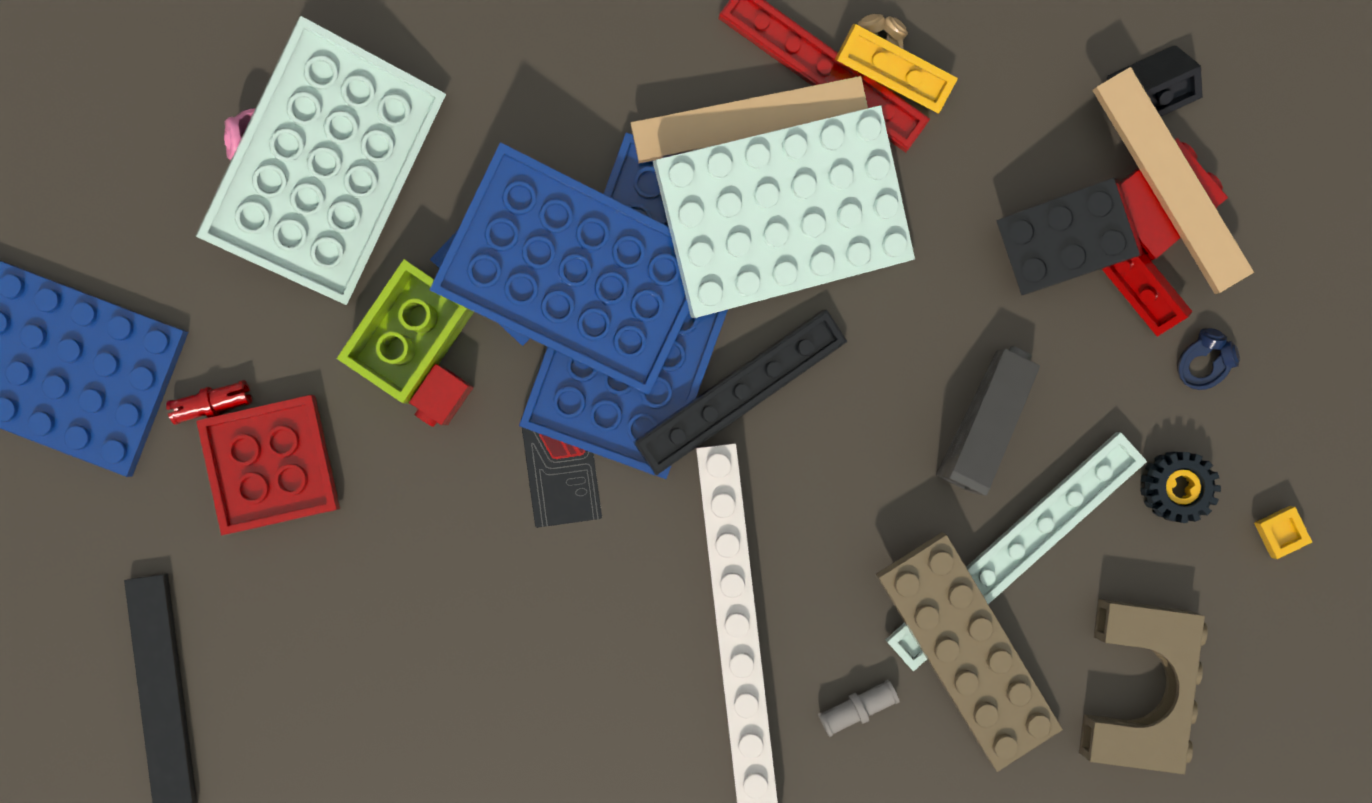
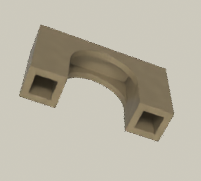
[1079,599,1208,775]

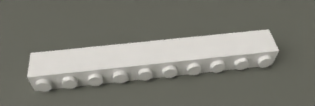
[696,443,778,803]

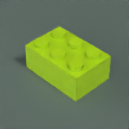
[336,259,474,404]

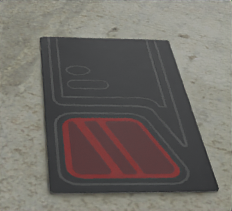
[521,418,602,528]

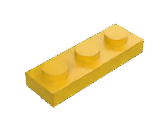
[835,24,958,114]

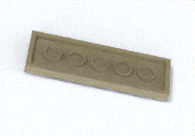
[875,532,1063,772]

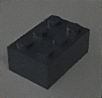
[996,178,1144,295]

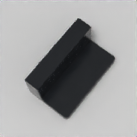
[1107,46,1203,117]

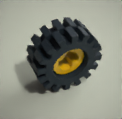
[1140,452,1221,523]

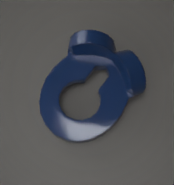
[1177,328,1240,390]

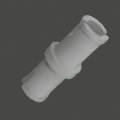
[818,679,900,737]

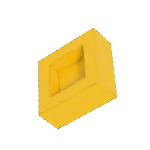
[1254,506,1312,559]

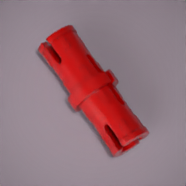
[166,380,252,425]

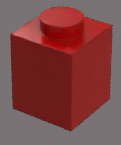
[409,364,474,427]

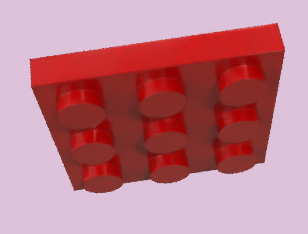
[196,395,340,536]

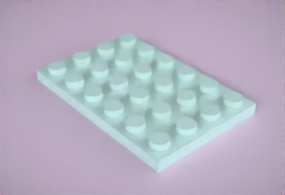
[195,16,446,305]
[653,105,915,318]

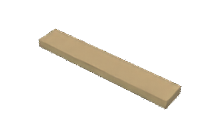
[1092,67,1254,294]
[631,76,868,163]

